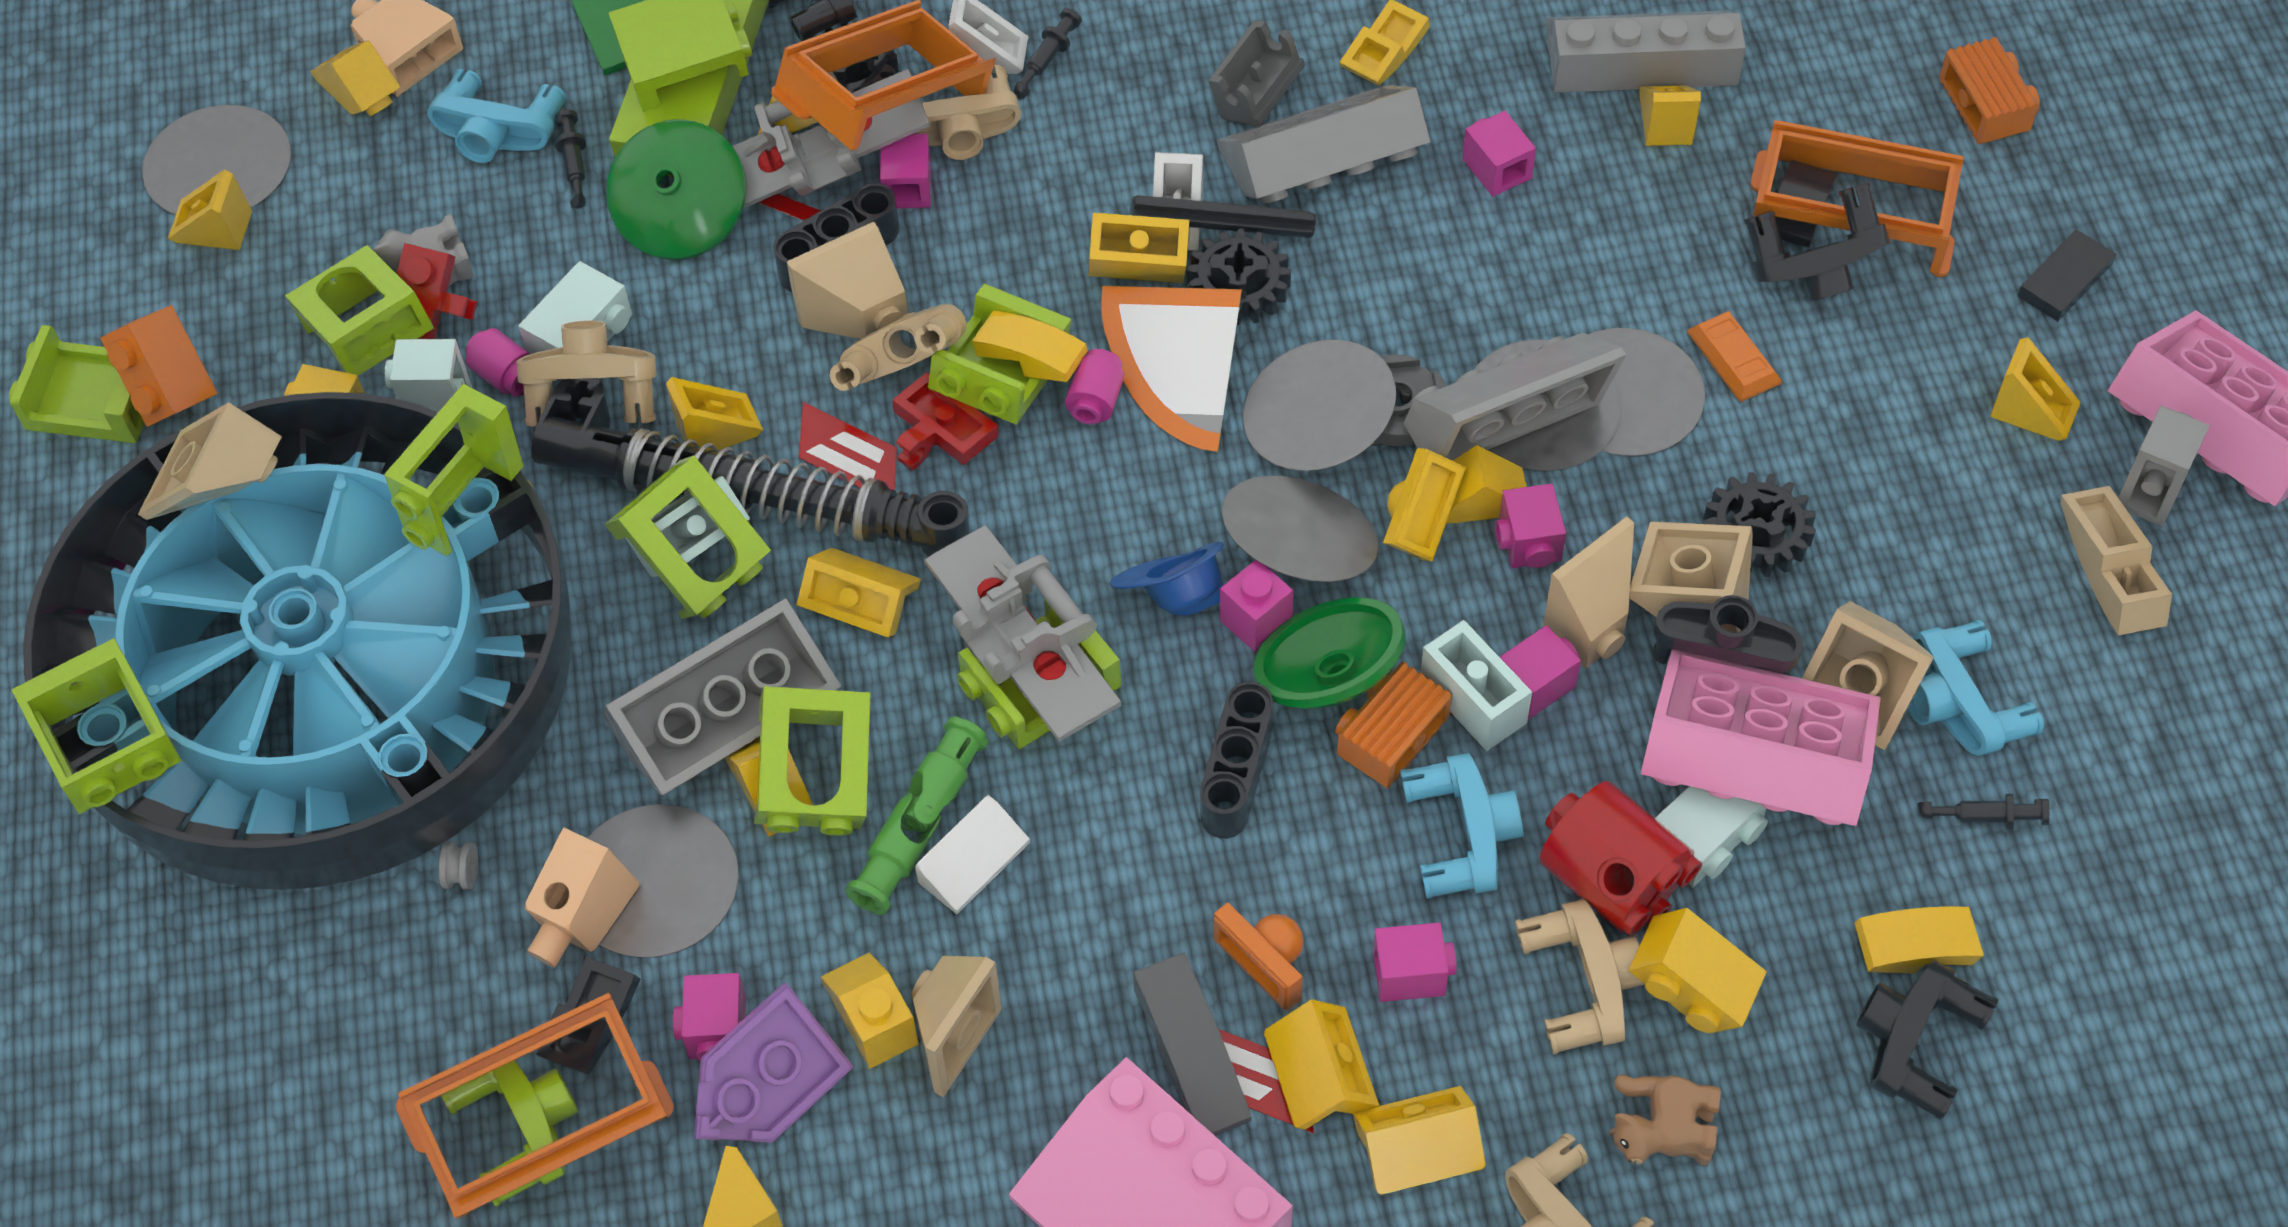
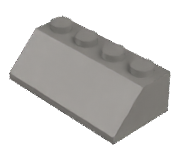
[1545,10,1746,93]
[1216,85,1431,204]
[1403,332,1627,460]
[602,598,841,797]

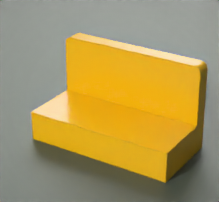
[796,548,921,638]
[1264,999,1379,1130]
[1353,1086,1486,1195]

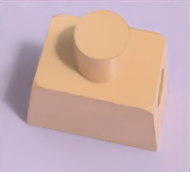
[351,0,463,97]
[525,828,640,968]

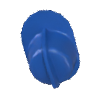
[1110,541,1224,616]

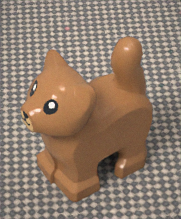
[1609,1074,1721,1166]

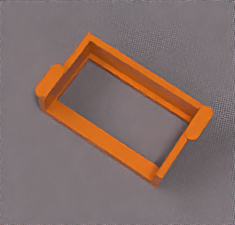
[771,0,996,151]
[1748,120,1964,277]
[396,993,674,1219]

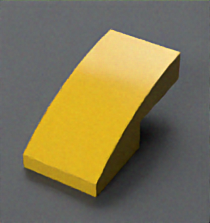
[1339,0,1430,86]
[972,310,1088,382]
[1854,906,1984,974]

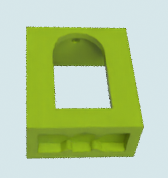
[285,245,434,376]
[384,384,524,557]
[604,455,771,619]
[754,686,870,836]

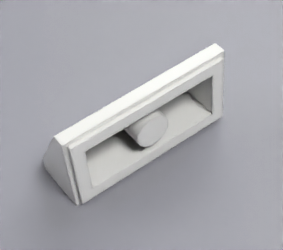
[915,795,1030,914]

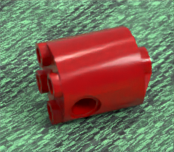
[1539,781,1702,936]

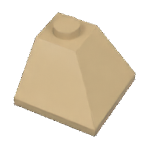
[787,222,908,339]
[138,402,282,520]
[1543,516,1634,668]
[1630,522,1753,633]
[1802,601,1934,750]
[912,956,1002,1098]

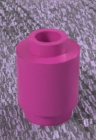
[465,328,530,397]
[1065,349,1124,424]

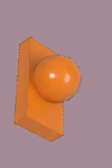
[1213,902,1304,1011]

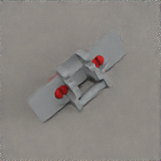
[733,69,930,208]
[925,525,1121,742]

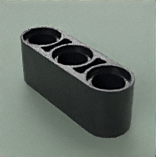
[774,183,899,292]
[1200,682,1273,839]

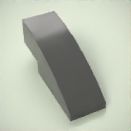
[1133,952,1252,1136]

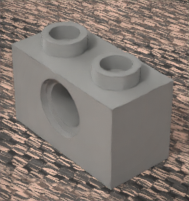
[2119,405,2210,527]

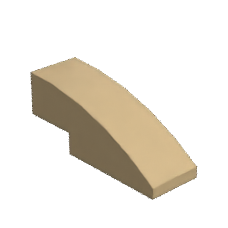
[2060,486,2172,635]

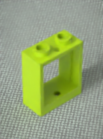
[11,638,182,814]

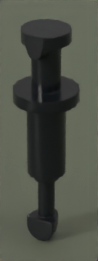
[1014,8,1082,99]
[554,109,586,209]
[1917,794,2050,830]

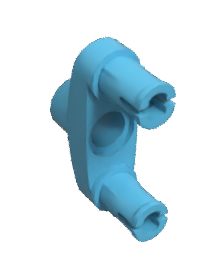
[427,69,567,163]
[1908,620,2044,756]
[1400,752,1524,899]

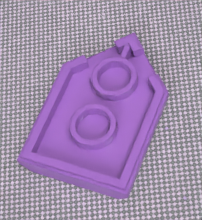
[694,983,854,1143]

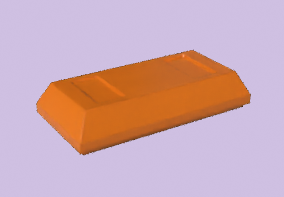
[1687,311,1782,402]

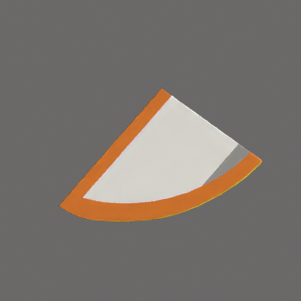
[1101,286,1242,452]

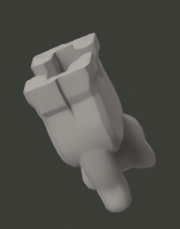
[373,214,474,286]

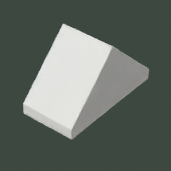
[948,0,1028,74]
[1153,152,1203,251]

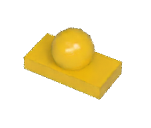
[1383,448,1466,562]

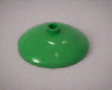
[606,119,747,260]
[1254,597,1406,709]

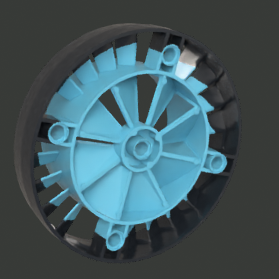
[23,392,571,890]

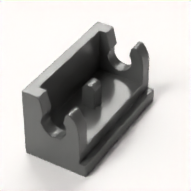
[1208,20,1305,127]

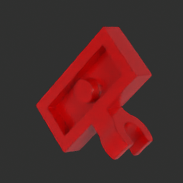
[396,243,478,339]
[893,372,998,471]

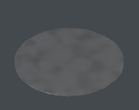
[142,105,291,215]
[1588,328,1705,456]
[1474,339,1621,471]
[1243,340,1396,471]
[1222,476,1378,582]
[587,804,739,958]

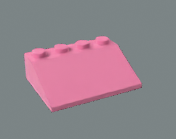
[2108,310,2288,506]
[1641,649,1881,826]
[1009,1057,1293,1227]

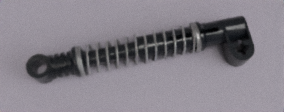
[531,378,970,557]

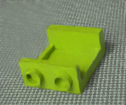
[608,0,753,111]
[928,283,1072,425]
[9,325,144,444]
[956,598,1121,750]

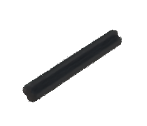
[1130,195,1316,238]

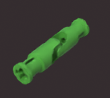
[845,716,989,915]

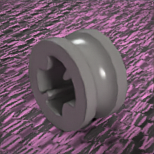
[439,841,478,890]

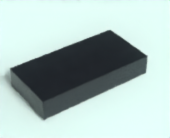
[2017,229,2116,322]

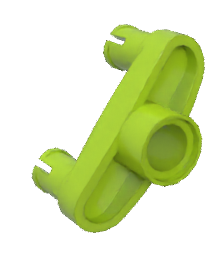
[441,1044,579,1207]

